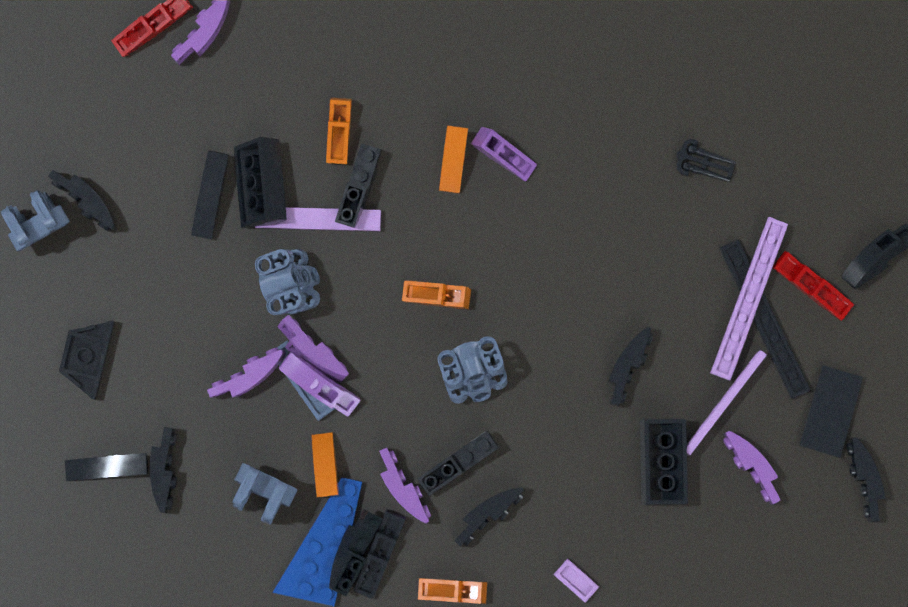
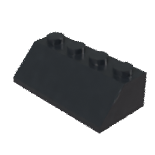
[234,137,287,228]
[640,419,688,505]

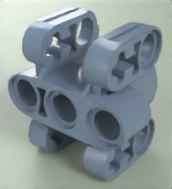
[1,190,70,252]
[255,249,320,315]
[437,336,508,403]
[232,463,297,525]

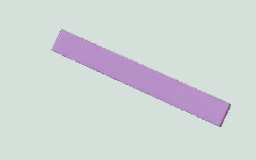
[710,217,788,381]

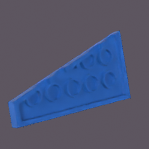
[272,478,362,606]

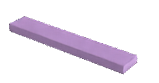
[255,208,381,232]
[687,351,766,456]

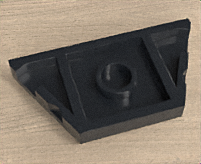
[59,321,115,400]

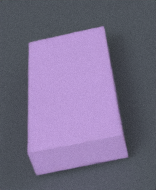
[553,559,599,603]

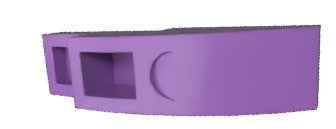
[171,0,230,65]
[278,315,349,383]
[207,347,286,398]
[279,351,361,417]
[723,431,780,504]
[379,448,431,524]

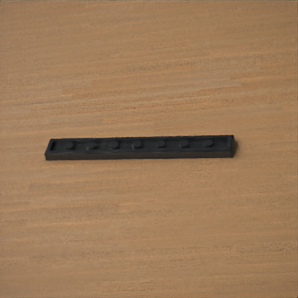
[719,239,811,399]

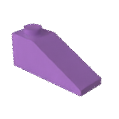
[471,127,537,182]

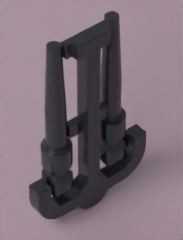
[676,139,736,182]

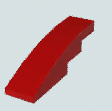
[111,0,193,57]
[772,251,854,321]

